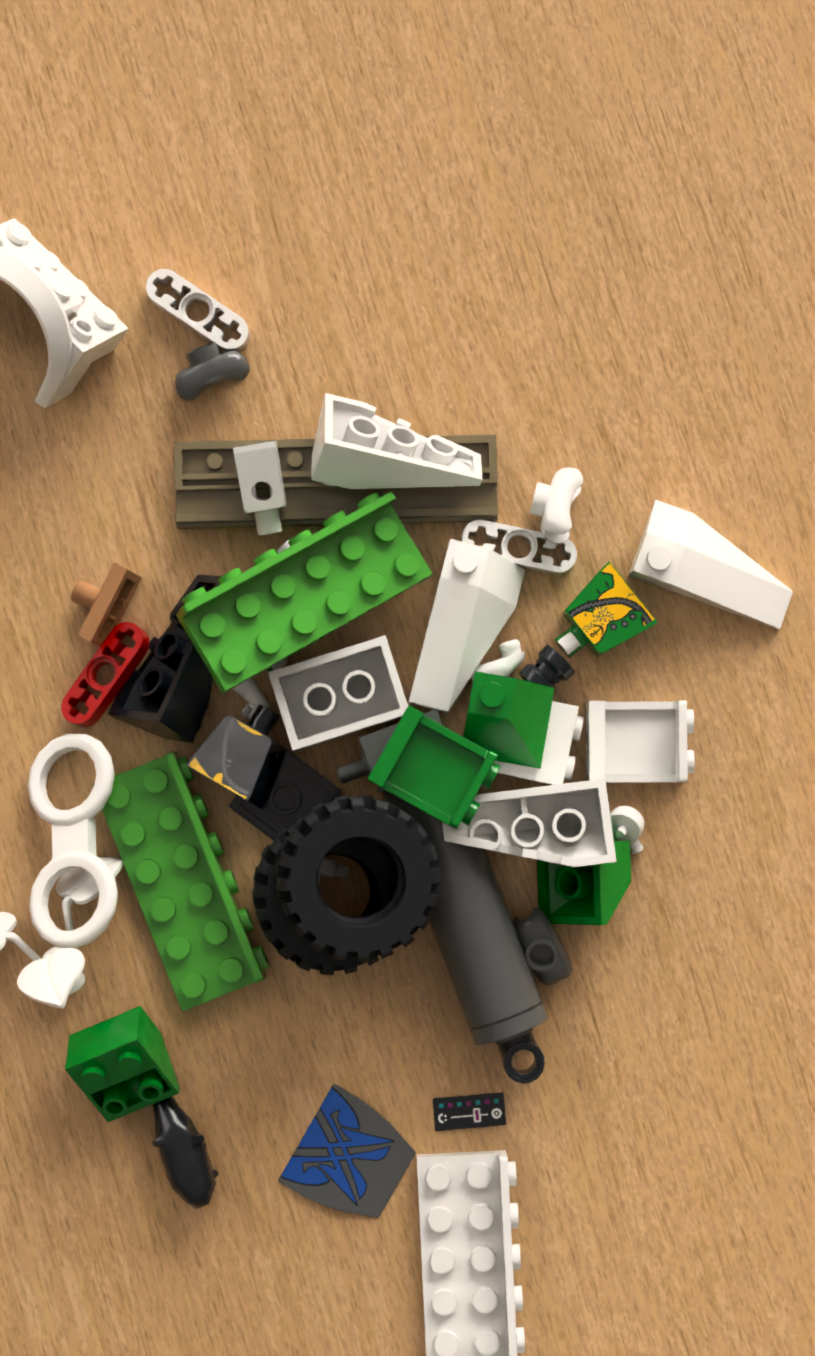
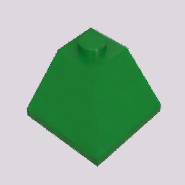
[463,671,555,769]
[537,840,631,925]

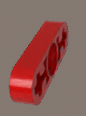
[61,622,149,728]

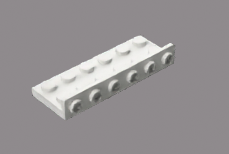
[417,1150,525,1356]

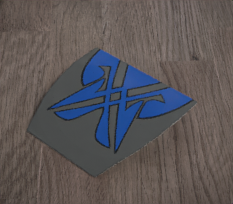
[279,1084,415,1218]

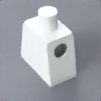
[233,441,287,535]

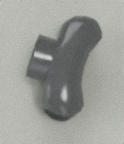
[175,342,250,401]
[513,908,572,986]

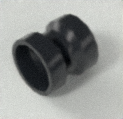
[518,644,575,693]

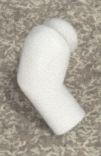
[471,639,525,680]
[231,679,269,720]

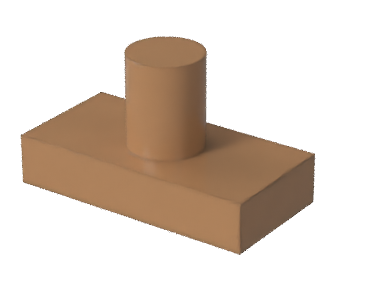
[71,563,141,646]

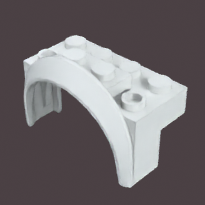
[0,218,129,408]

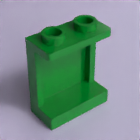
[368,705,501,830]

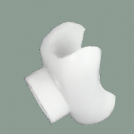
[530,467,583,544]

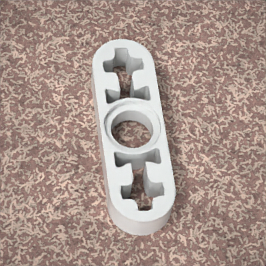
[146,269,250,352]
[461,519,577,575]

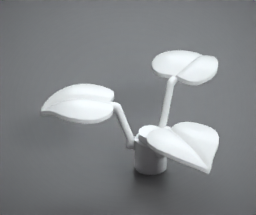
[0,857,124,1009]

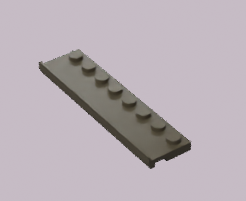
[174,435,498,529]

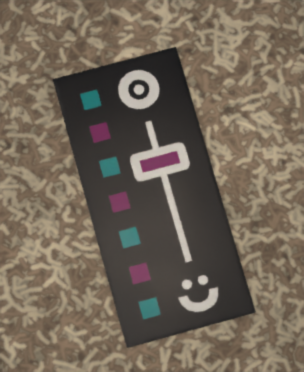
[433,1092,506,1131]

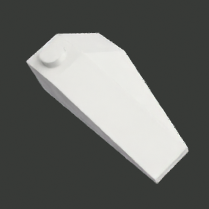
[628,500,793,630]
[408,539,525,713]

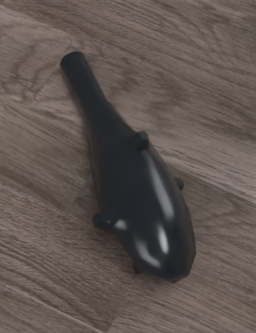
[152,1096,219,1209]

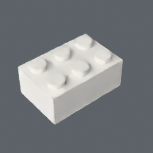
[268,635,408,752]

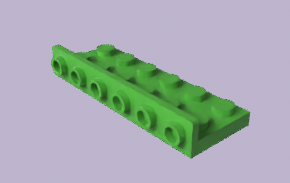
[176,492,433,694]
[93,751,270,1012]

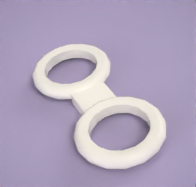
[27,733,118,949]

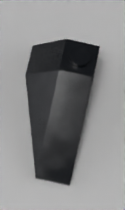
[108,575,222,743]

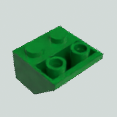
[65,1006,180,1122]

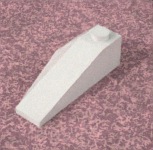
[311,393,483,489]
[442,778,617,867]

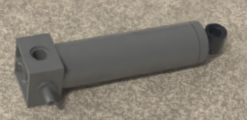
[337,709,548,1084]

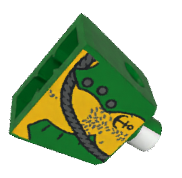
[555,562,657,658]

